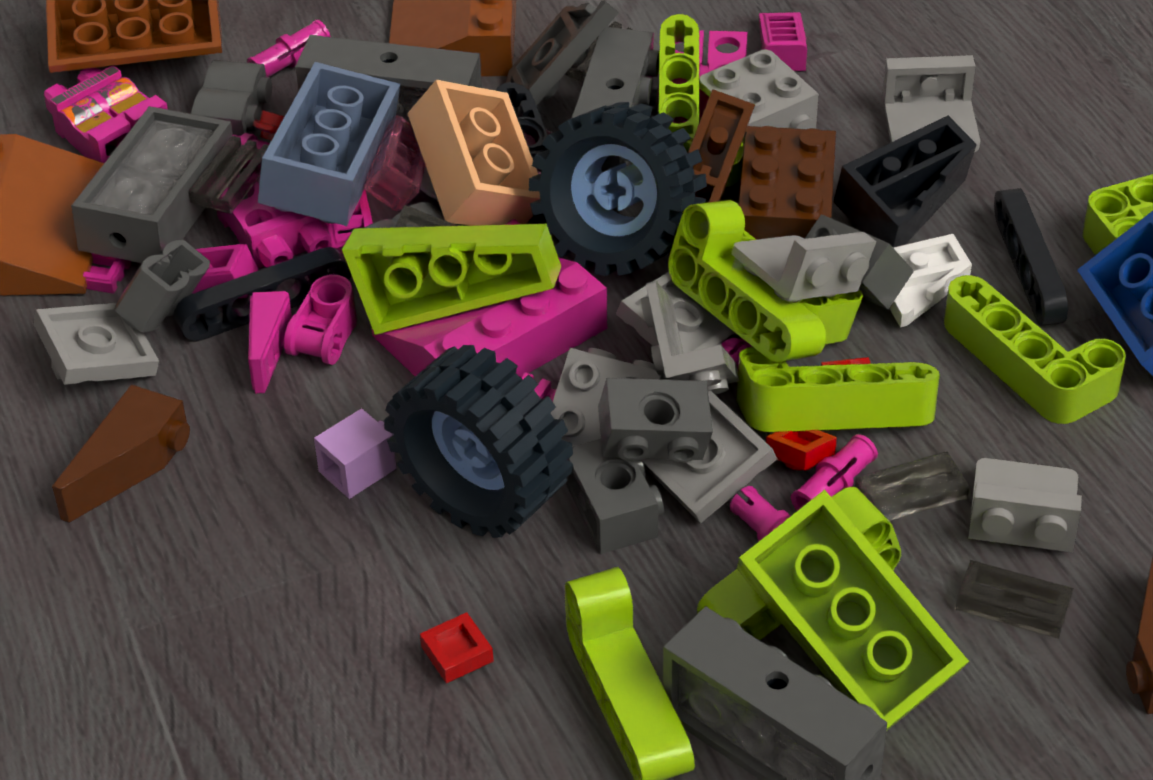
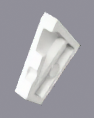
[889,234,972,328]

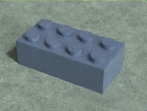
[258,62,400,226]

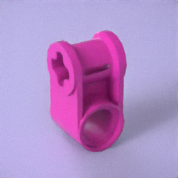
[284,274,357,365]

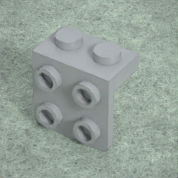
[699,49,819,146]
[882,55,980,152]
[731,232,877,302]
[641,281,740,395]
[551,348,665,447]
[968,458,1082,552]

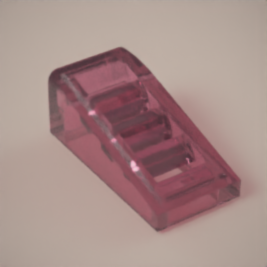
[364,114,426,211]

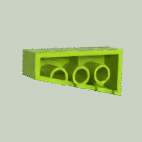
[342,224,562,335]

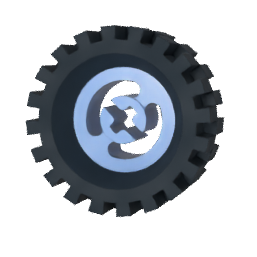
[529,102,707,276]
[384,345,573,538]

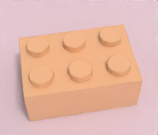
[407,80,540,226]

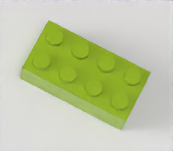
[737,489,969,731]

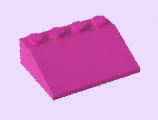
[371,257,607,377]

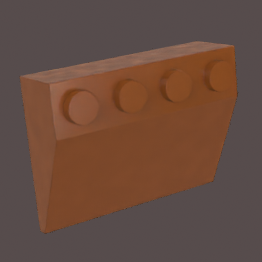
[46,0,222,73]
[389,0,517,76]
[0,134,104,295]

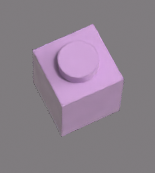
[314,408,396,499]

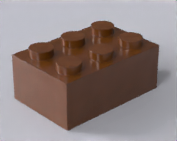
[739,126,836,240]

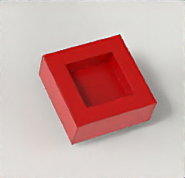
[766,430,837,471]
[420,612,494,684]

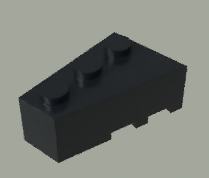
[833,115,977,248]

